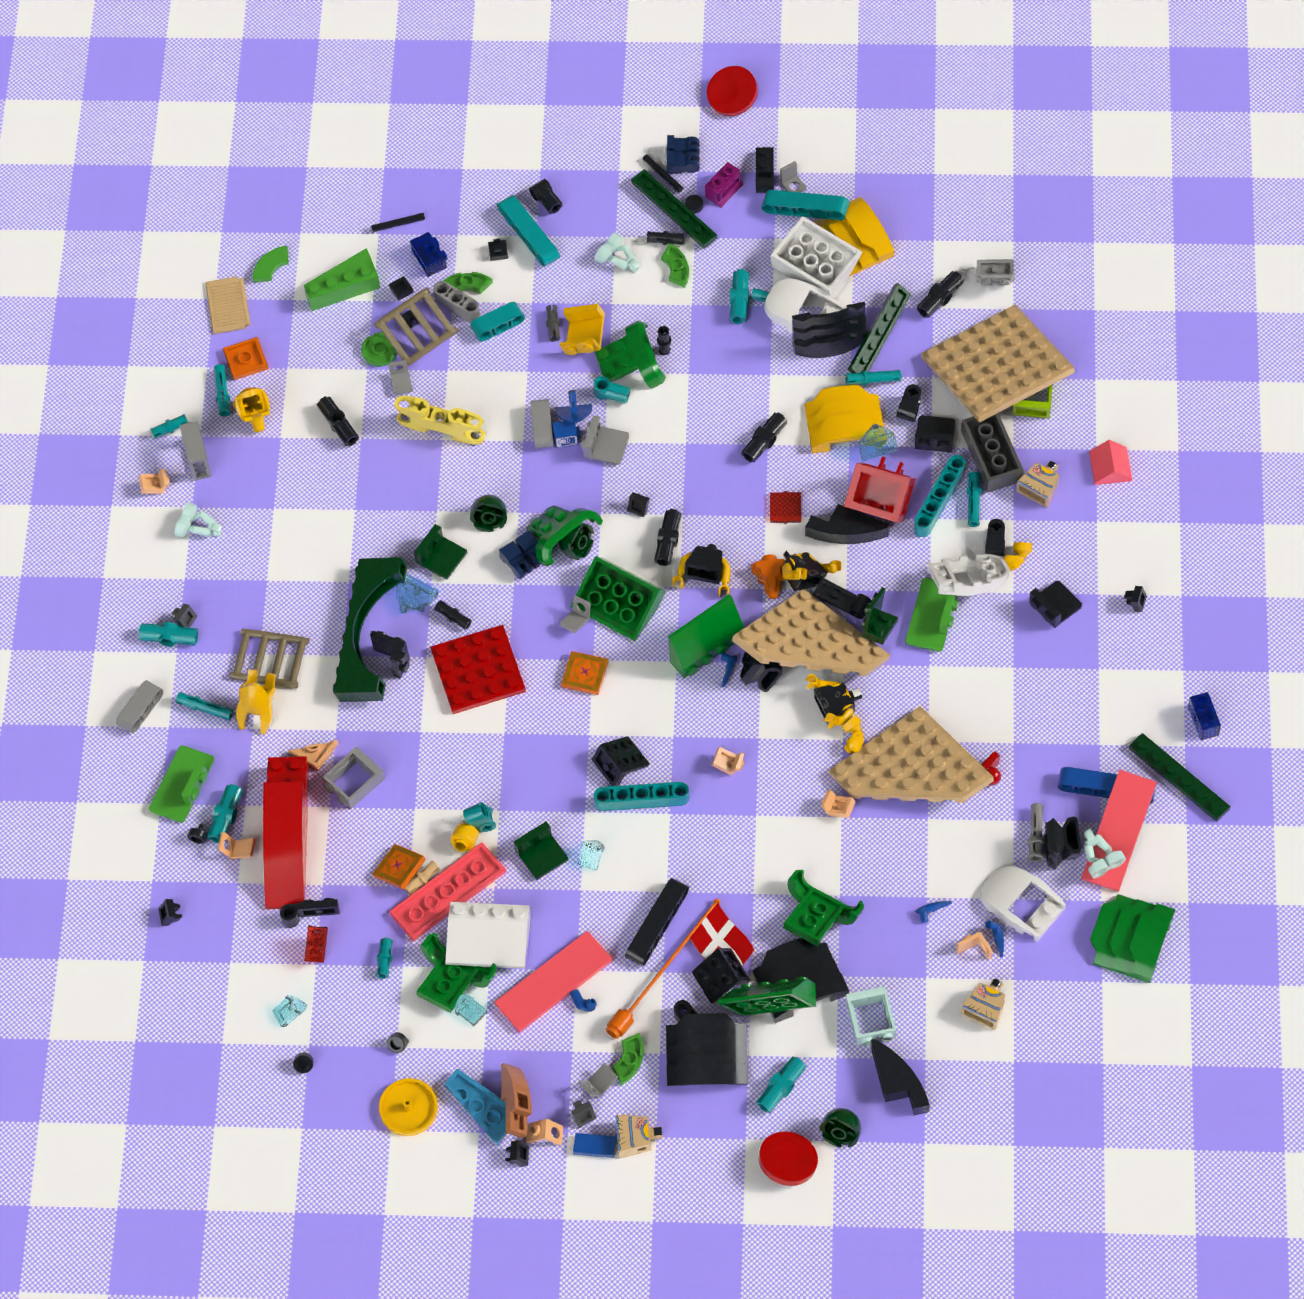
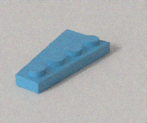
[445,1069,507,1146]

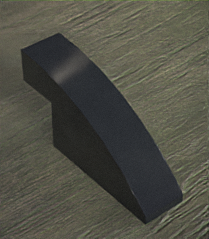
[805,504,890,544]
[870,1039,930,1116]

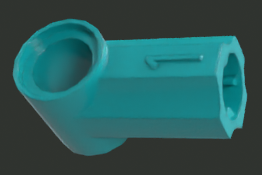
[594,376,631,404]

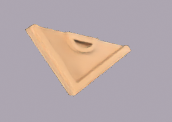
[288,740,339,771]

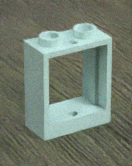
[846,986,896,1046]

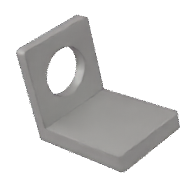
[780,161,807,192]
[388,360,413,396]
[560,595,591,633]
[578,1063,618,1097]

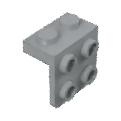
[977,259,1015,286]
[581,415,629,465]

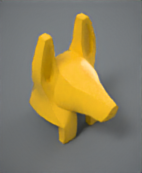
[232,387,270,432]
[236,669,275,734]

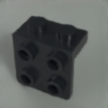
[915,415,955,453]
[1029,581,1082,628]
[370,631,410,679]

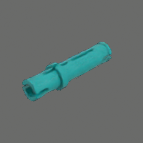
[214,364,230,417]
[845,370,902,385]
[967,472,982,527]
[175,692,234,721]

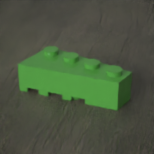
[304,248,380,311]

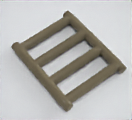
[374,287,458,366]
[229,628,310,688]

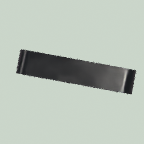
[625,878,689,967]

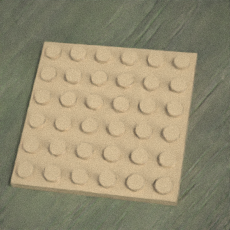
[921,305,1075,423]

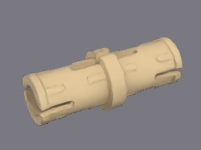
[405,860,440,895]

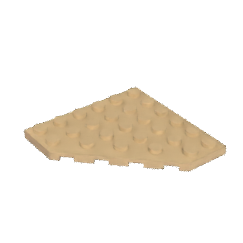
[732,589,890,676]
[829,706,994,803]

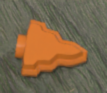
[751,554,786,599]

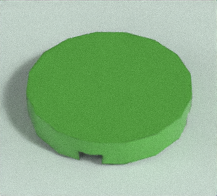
[361,332,398,367]

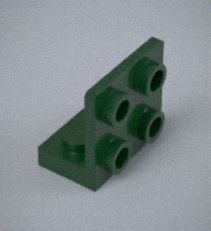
[414,524,467,580]
[861,587,898,645]
[513,821,569,880]

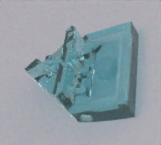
[858,423,898,461]
[396,574,439,613]

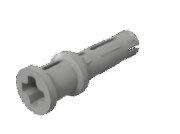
[1027,803,1045,863]

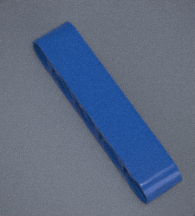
[1058,767,1155,804]

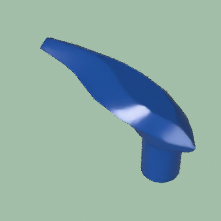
[720,653,737,687]
[915,901,952,923]
[985,920,1004,957]

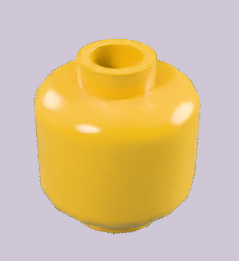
[450,822,479,852]

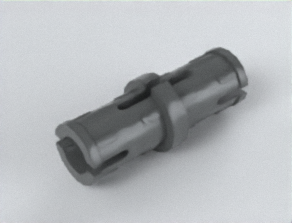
[546,305,560,342]

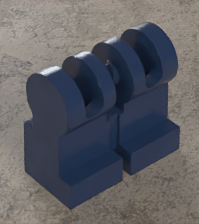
[667,135,700,174]
[499,530,540,579]

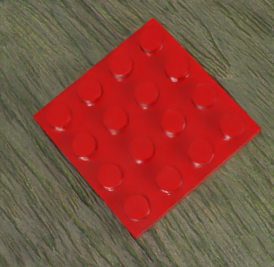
[430,624,526,715]

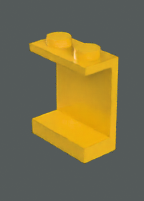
[559,303,605,355]

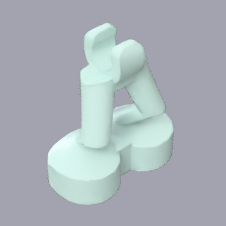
[594,233,639,273]
[175,502,222,538]
[1083,829,1126,879]

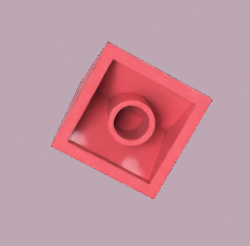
[1089,440,1132,485]

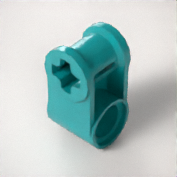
[463,802,496,832]

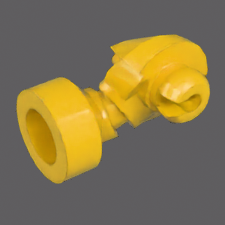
[1003,542,1032,572]
[842,715,864,754]

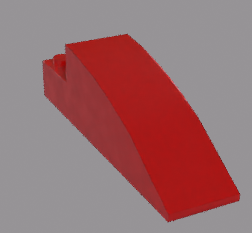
[263,756,309,909]

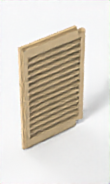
[205,277,251,334]

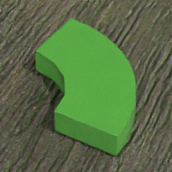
[661,243,689,288]
[253,246,289,283]
[443,272,493,294]
[612,1033,644,1086]

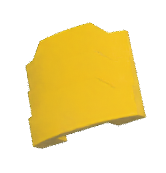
[813,197,894,277]
[804,385,886,454]

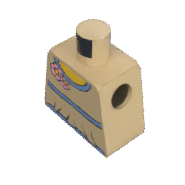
[1016,461,1059,508]
[961,979,1006,1030]
[615,1115,663,1159]

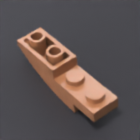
[501,1063,532,1138]

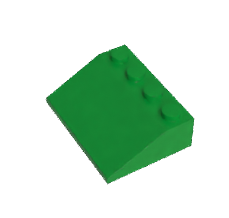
[570,556,666,641]
[668,594,744,678]
[717,977,816,1016]

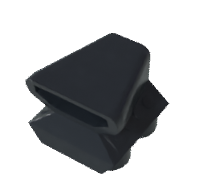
[740,651,783,692]
[1044,817,1081,870]

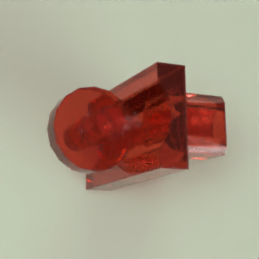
[304,925,328,963]

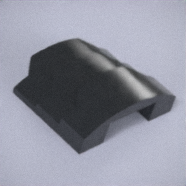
[792,301,867,358]
[752,938,849,1023]
[666,1013,748,1086]

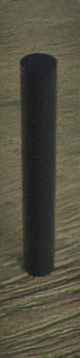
[642,154,684,193]
[371,213,425,232]

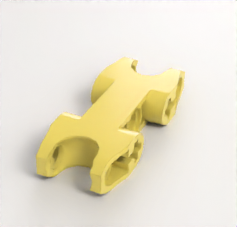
[394,396,486,445]

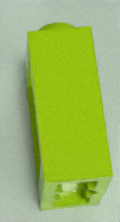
[1012,384,1053,419]

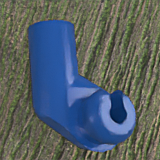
[570,989,597,1012]

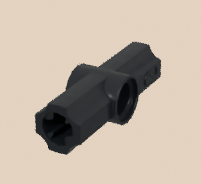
[917,271,964,318]
[316,396,359,447]
[742,412,787,463]
[654,509,682,566]

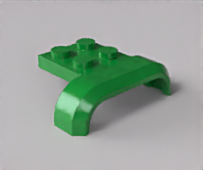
[595,320,666,389]
[526,505,603,566]
[783,869,864,946]
[416,933,497,1013]

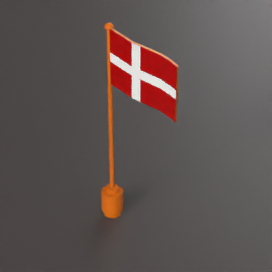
[605,898,754,1039]

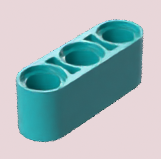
[470,302,525,342]

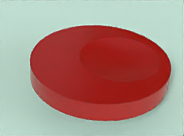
[707,66,758,116]
[758,1131,818,1186]

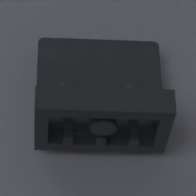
[591,736,650,786]
[692,948,751,1003]

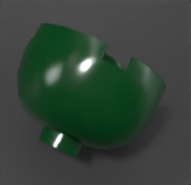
[470,494,507,532]
[559,522,594,560]
[819,1108,861,1148]

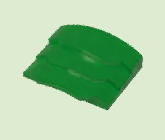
[1090,894,1175,983]

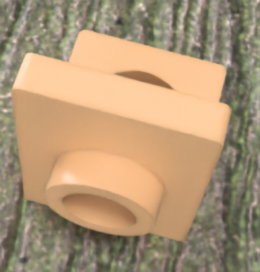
[218,832,256,860]
[956,932,992,959]
[525,1119,563,1145]

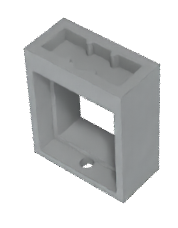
[179,421,212,481]
[323,746,385,809]

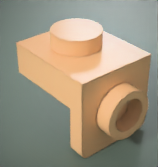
[138,469,169,494]
[711,747,744,775]
[821,790,856,818]

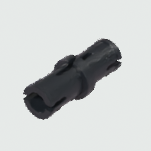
[647,231,684,245]
[657,326,671,355]
[434,600,472,630]

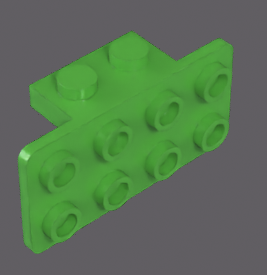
[906,578,959,652]
[149,745,215,823]

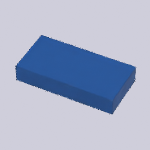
[573,1133,616,1158]

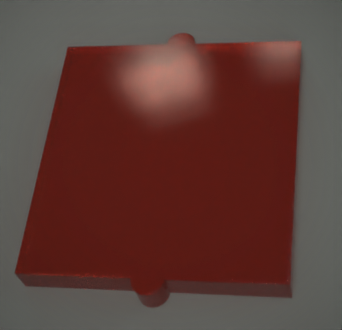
[770,491,801,525]

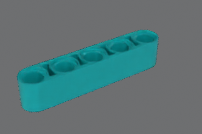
[761,190,850,220]
[497,194,560,267]
[914,455,965,537]
[593,782,690,811]

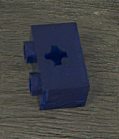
[410,232,448,277]
[1188,692,1221,741]

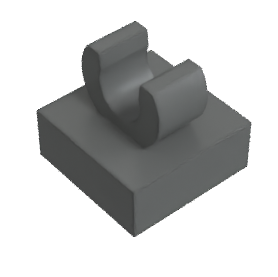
[171,604,197,628]
[571,1100,597,1128]

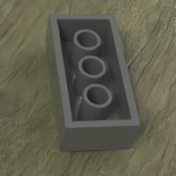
[961,413,1024,493]

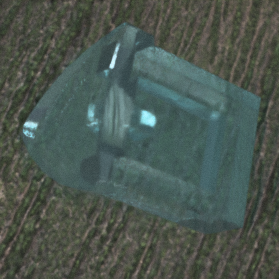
[578,840,605,871]
[455,994,488,1027]
[272,995,307,1027]

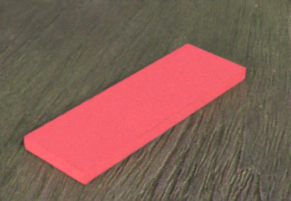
[1081,769,1157,892]
[389,842,507,942]
[494,930,613,1033]

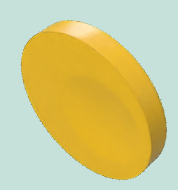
[379,1078,438,1136]

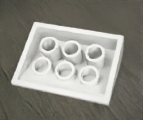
[770,216,862,298]
[445,902,531,969]

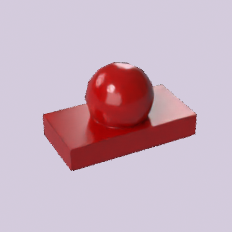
[981,751,1001,786]

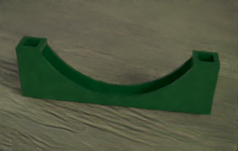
[333,557,408,702]

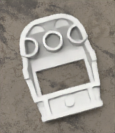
[764,279,845,333]
[927,554,1010,596]
[980,866,1066,942]

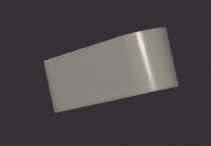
[433,281,480,322]
[530,399,554,449]
[115,680,163,734]

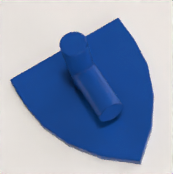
[555,390,592,424]

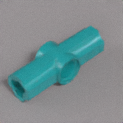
[730,269,749,324]
[139,622,199,647]
[207,784,243,843]
[756,1056,806,1114]

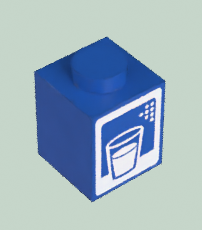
[553,421,581,448]

